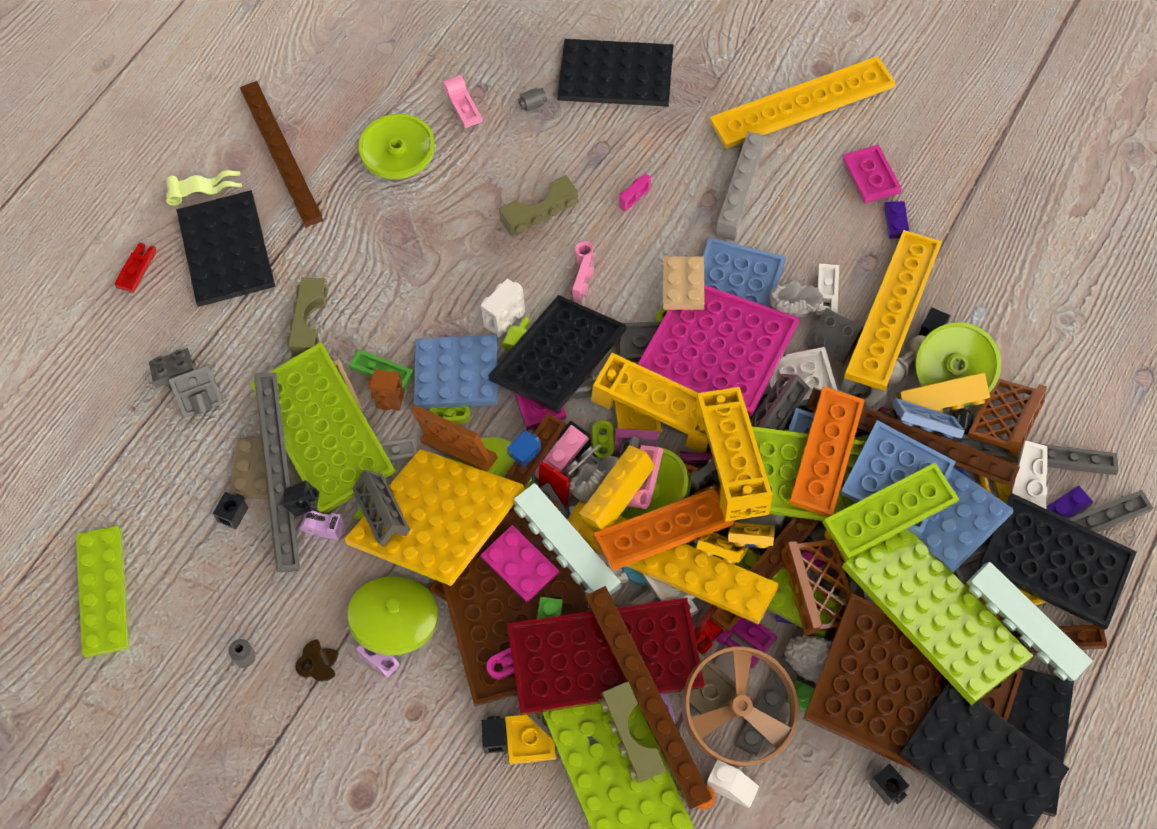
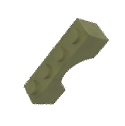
[499,175,578,236]
[287,277,329,357]
[599,682,666,783]

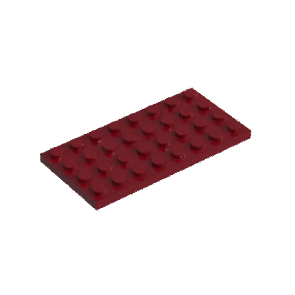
[507,597,705,716]

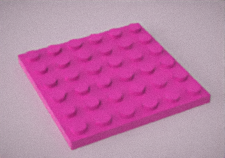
[638,285,800,417]

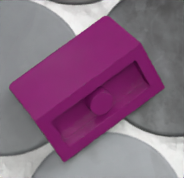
[614,429,659,454]

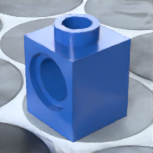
[507,430,541,468]

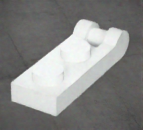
[816,264,839,316]

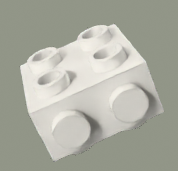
[481,278,525,337]

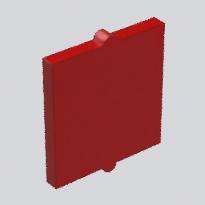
[538,461,570,506]

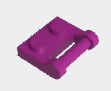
[716,617,778,669]

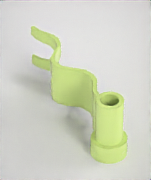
[166,170,242,206]

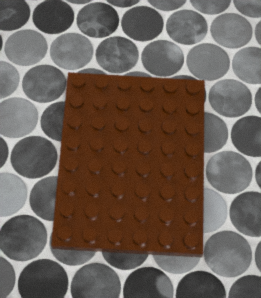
[442,500,590,707]
[803,593,1023,777]

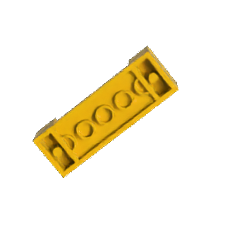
[591,353,710,453]
[695,387,772,522]

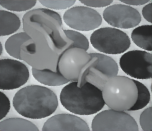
[841,335,926,411]

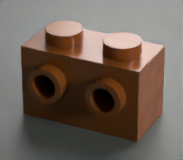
[368,369,405,410]

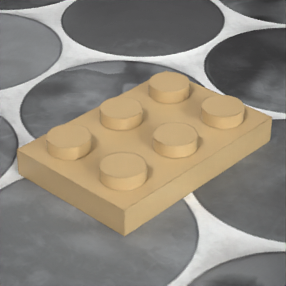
[663,257,704,310]

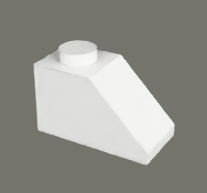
[707,759,759,809]

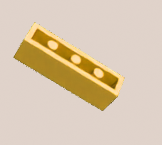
[898,373,990,412]
[579,445,655,531]

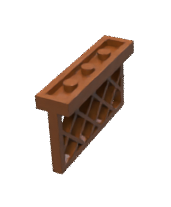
[968,379,1047,457]
[410,404,498,472]
[781,539,851,636]

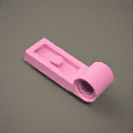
[443,75,482,128]
[572,241,594,302]
[534,425,589,480]
[626,445,663,509]

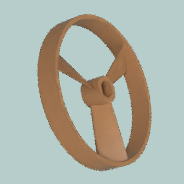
[682,647,799,767]

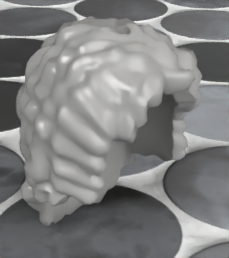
[768,280,824,319]
[569,455,619,503]
[784,634,832,683]

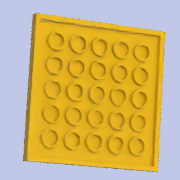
[344,449,525,586]

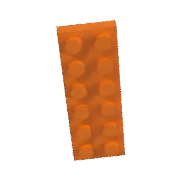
[788,386,865,517]
[593,488,734,571]

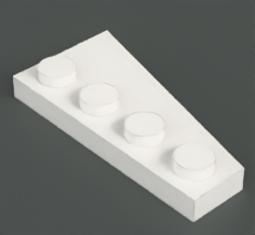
[1010,441,1047,509]

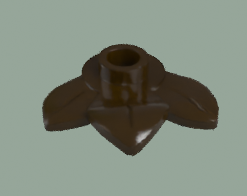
[295,639,339,682]

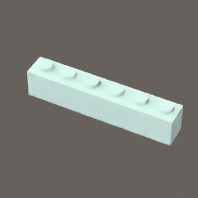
[514,483,621,595]
[966,562,1093,681]

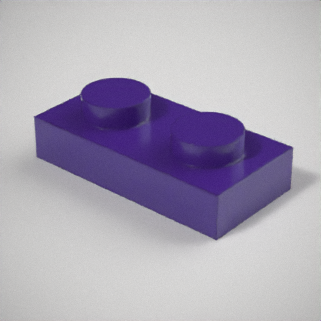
[884,201,909,239]
[1046,486,1093,519]

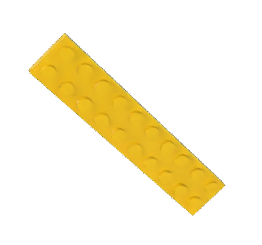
[709,56,896,149]
[844,230,942,391]
[567,501,778,625]

